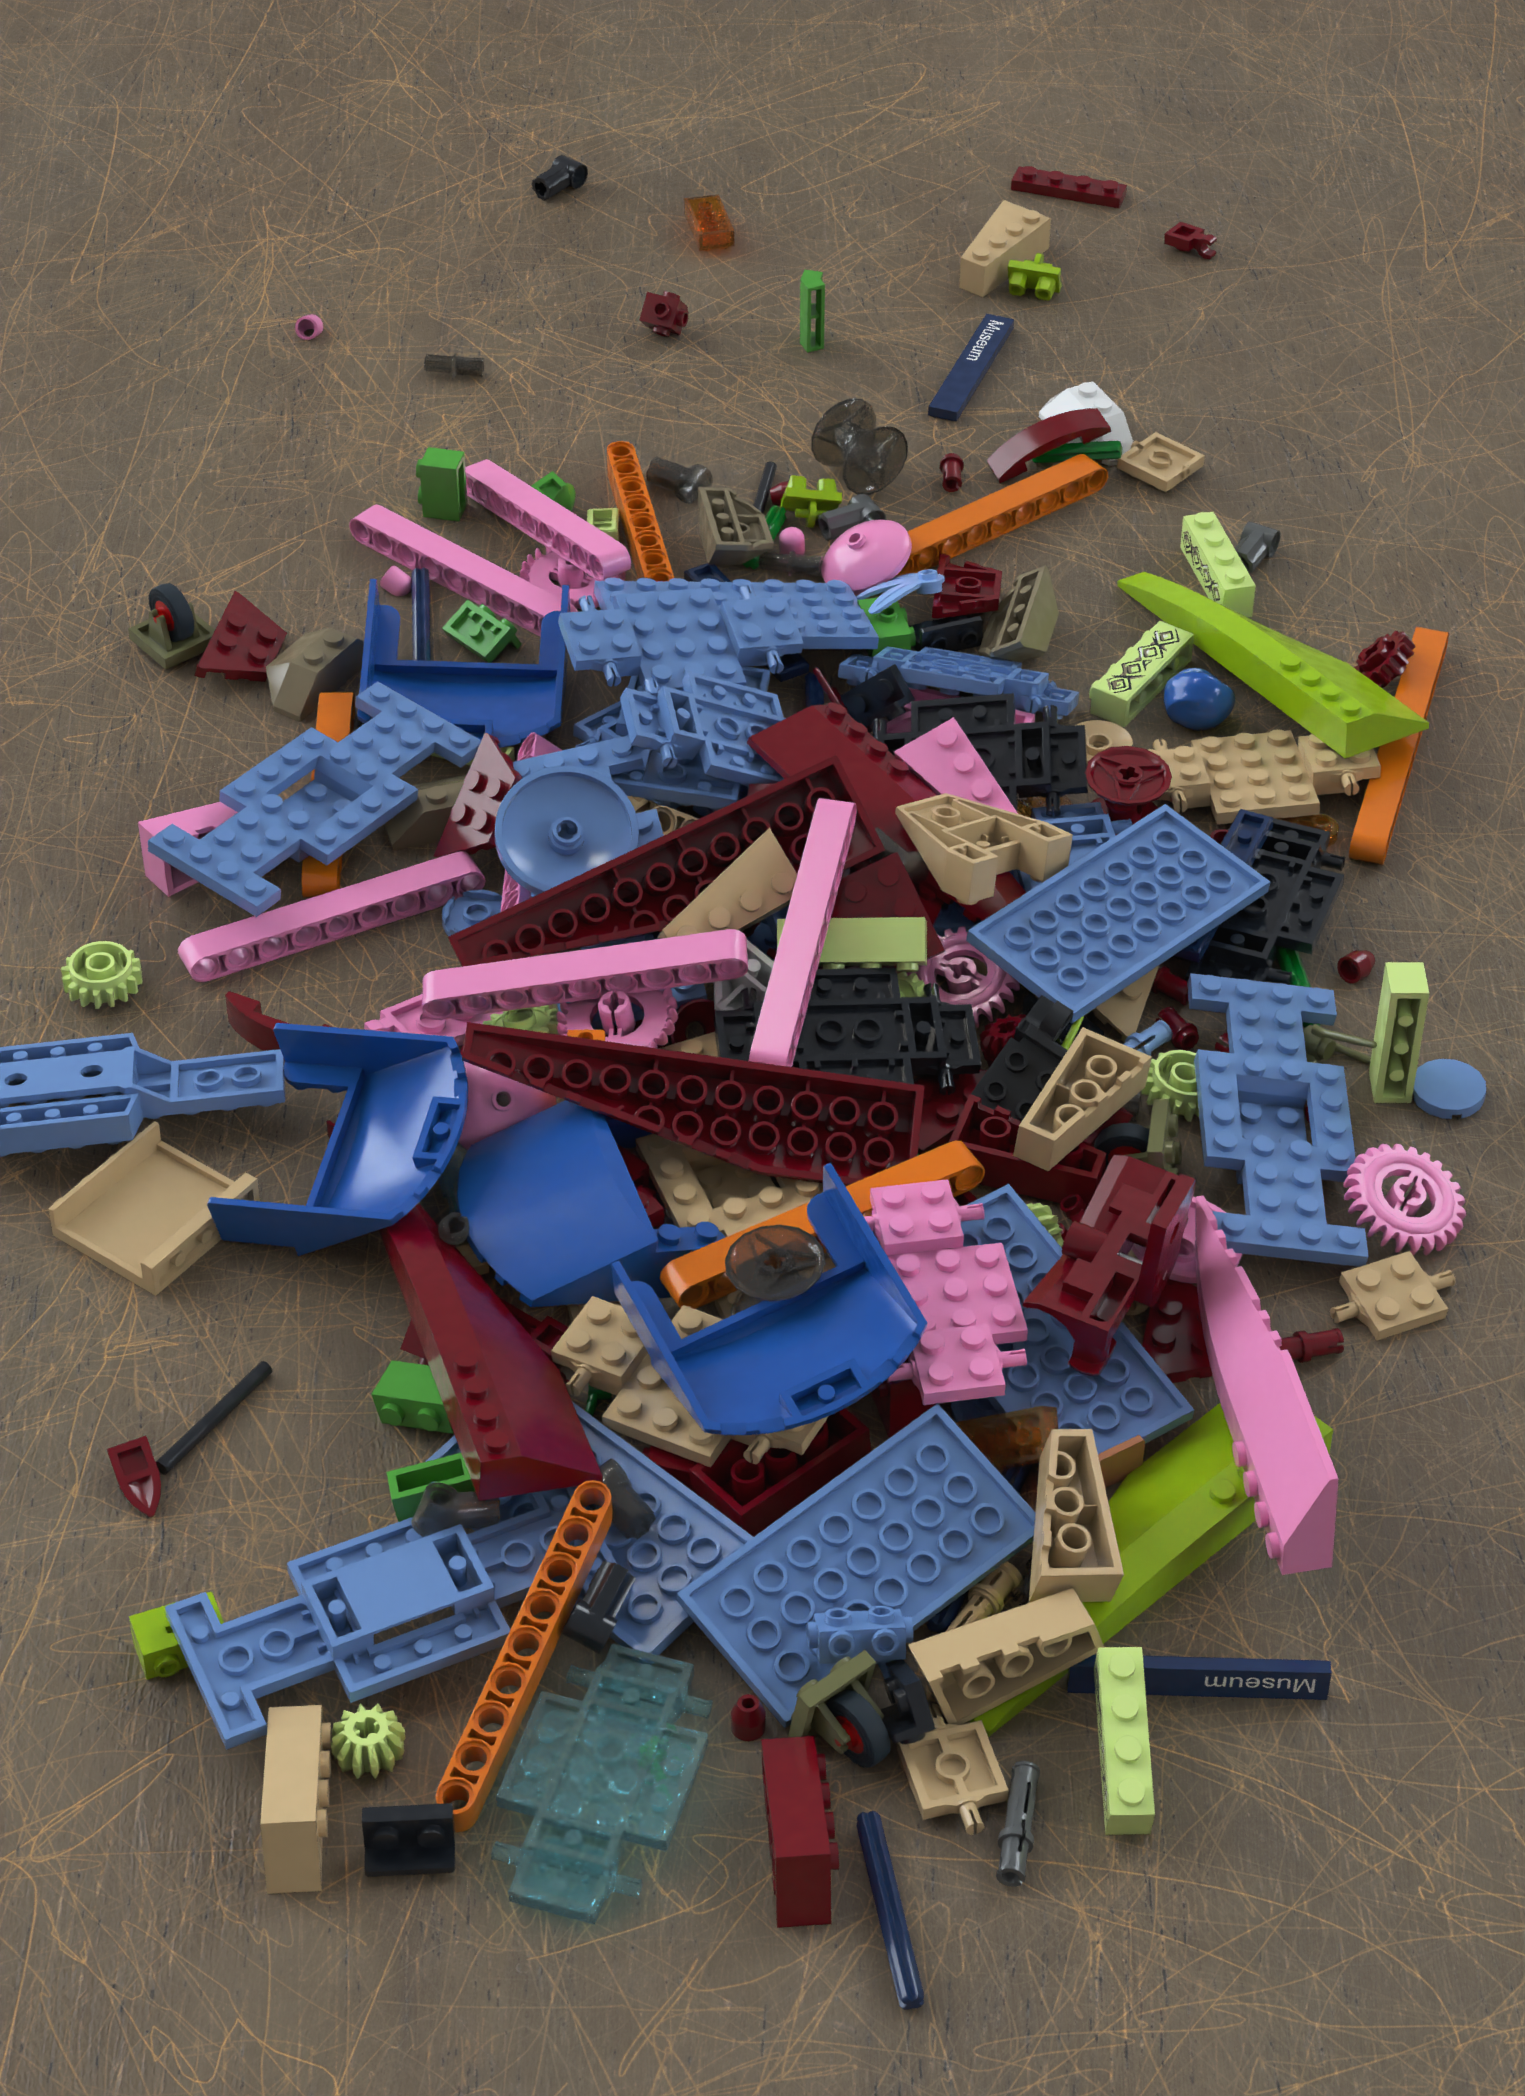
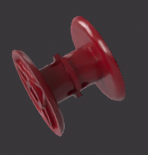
[1085,746,1172,836]

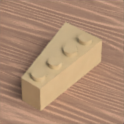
[959,200,1051,297]
[657,827,797,939]
[1013,1028,1152,1171]
[1029,1429,1124,1603]
[908,1588,1104,1725]
[260,1705,332,1894]

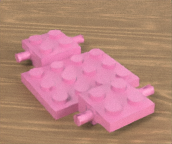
[864,1179,1028,1405]

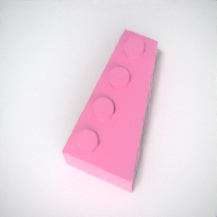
[894,717,1018,814]
[138,802,238,897]

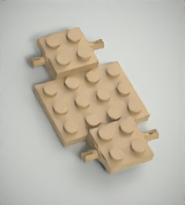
[1147,730,1381,825]
[551,1296,829,1468]

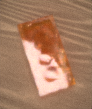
[684,194,735,251]
[956,1406,1059,1470]

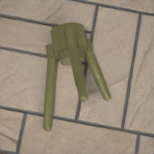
[1303,1024,1377,1064]

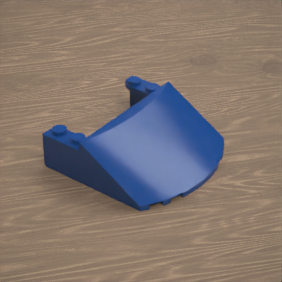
[357,579,570,748]
[207,1023,468,1256]
[456,1100,726,1307]
[611,1163,927,1435]

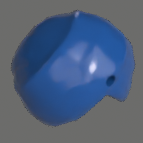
[1163,667,1235,731]

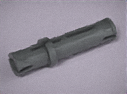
[996,1761,1040,1887]

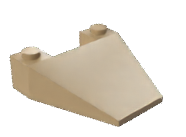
[895,793,1073,905]

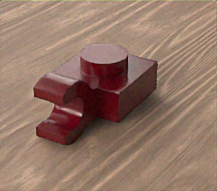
[1164,222,1217,259]

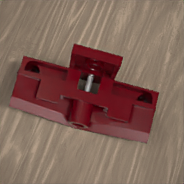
[1022,1155,1196,1376]

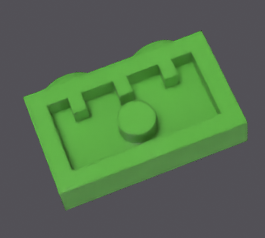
[442,600,522,663]

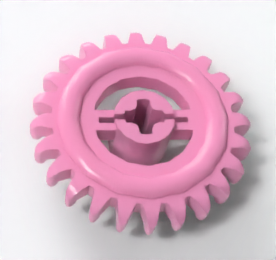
[520,547,626,610]
[907,926,1020,1028]
[556,988,678,1048]
[1343,1144,1466,1255]

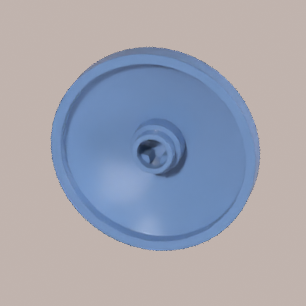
[495,766,639,895]

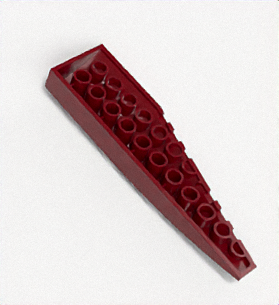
[747,702,1026,923]
[448,754,885,967]
[462,1022,924,1186]
[379,1203,602,1501]

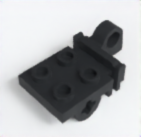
[971,995,1073,1122]

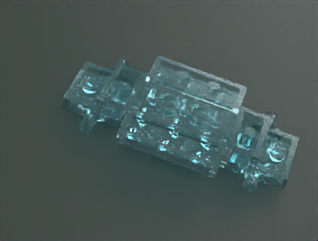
[491,1644,713,1925]

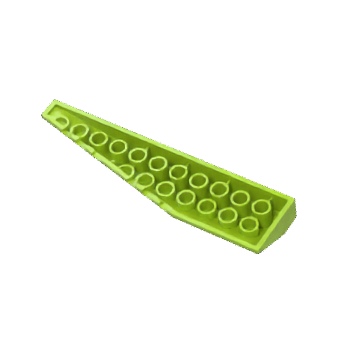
[1117,572,1429,759]
[970,1403,1333,1737]

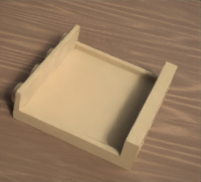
[48,1121,260,1296]

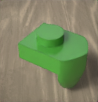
[531,471,576,512]

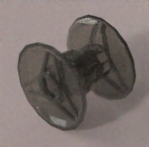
[811,398,908,495]
[725,1224,826,1316]

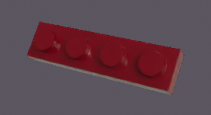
[1011,166,1127,209]

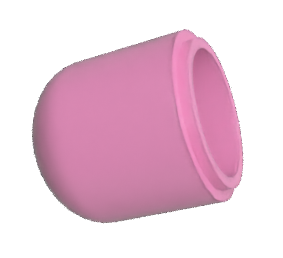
[295,314,323,340]
[779,527,805,560]
[380,566,412,596]

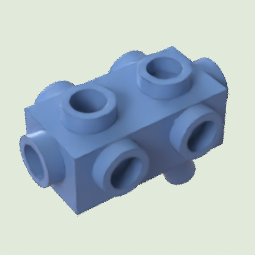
[806,1606,913,1679]

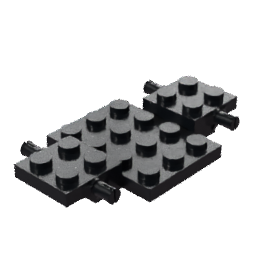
[872,693,1088,817]
[1171,818,1346,985]
[713,968,982,1095]

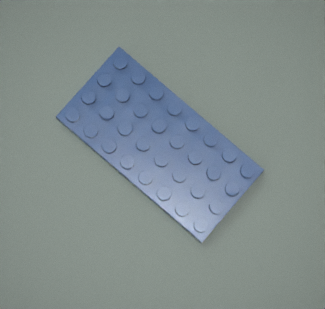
[594,578,879,649]
[966,804,1270,1024]
[961,1184,1194,1464]
[425,1402,753,1666]
[676,1403,1036,1728]

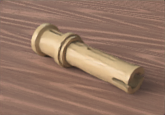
[945,1561,1023,1632]

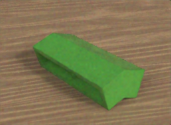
[800,270,825,352]

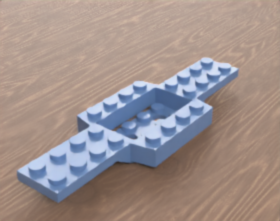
[0,1033,285,1157]

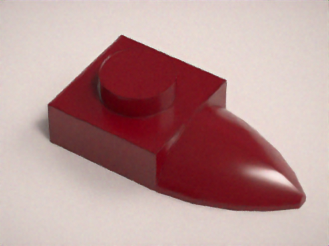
[107,1435,161,1517]

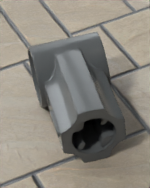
[818,494,886,541]
[1235,521,1281,573]

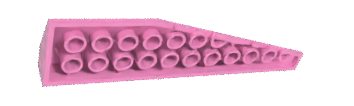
[1195,1195,1338,1575]

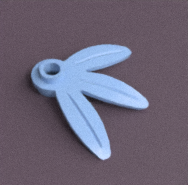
[856,569,945,614]

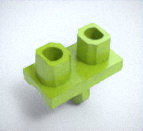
[1008,253,1062,301]
[781,475,842,528]

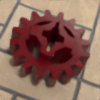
[1354,631,1415,688]

